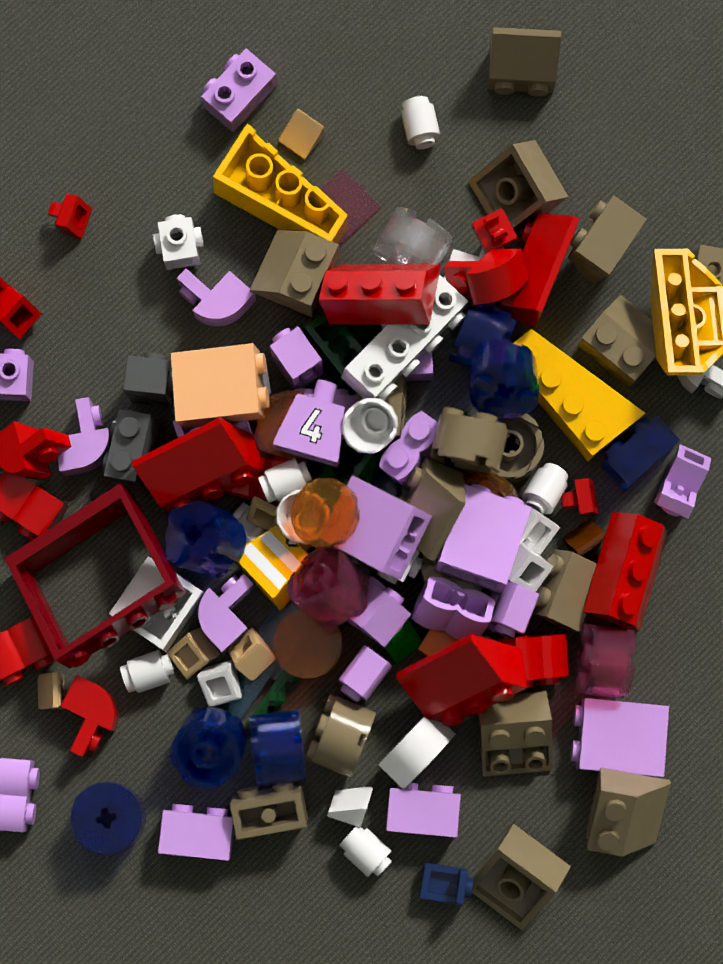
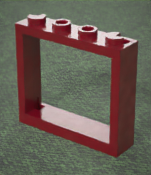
[4,484,187,669]

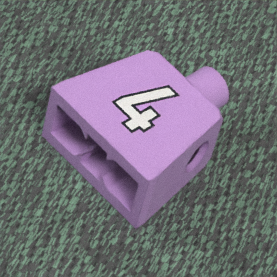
[273,380,345,468]

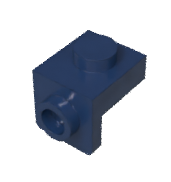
[420,862,474,906]

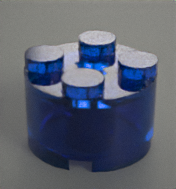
[448,302,517,376]
[467,339,540,422]
[165,501,246,579]
[170,707,247,789]
[249,710,306,786]
[71,782,146,855]

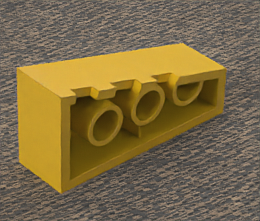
[213,123,348,244]
[502,329,646,462]

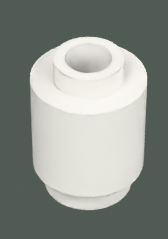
[401,96,440,149]
[258,458,312,503]
[522,463,568,515]
[120,650,174,693]
[339,826,392,877]

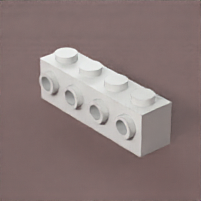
[341,274,469,401]

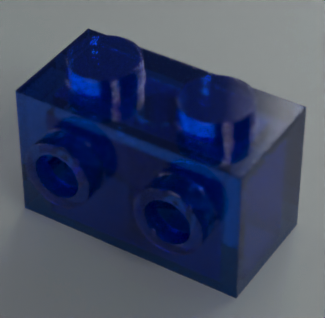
[601,415,680,491]

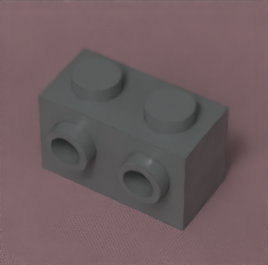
[123,353,174,407]
[103,409,164,489]

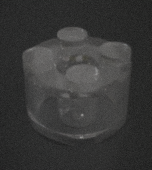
[372,207,453,266]

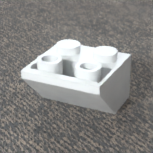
[109,556,204,652]

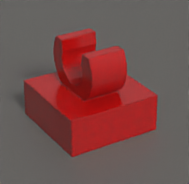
[47,193,93,239]
[471,208,518,254]
[561,478,599,517]

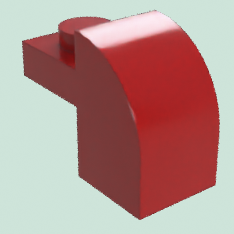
[443,249,529,305]
[0,277,42,339]
[0,421,71,480]
[61,675,119,757]

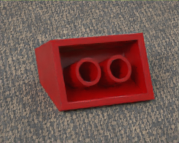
[498,213,580,328]
[319,264,440,325]
[131,417,264,514]
[583,512,668,632]
[396,634,527,726]

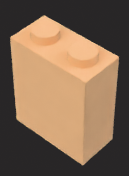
[171,343,270,428]

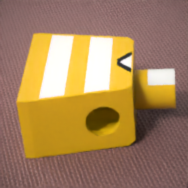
[231,525,317,611]

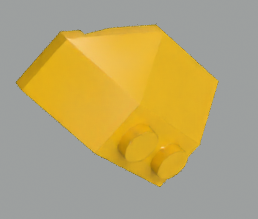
[650,249,723,375]

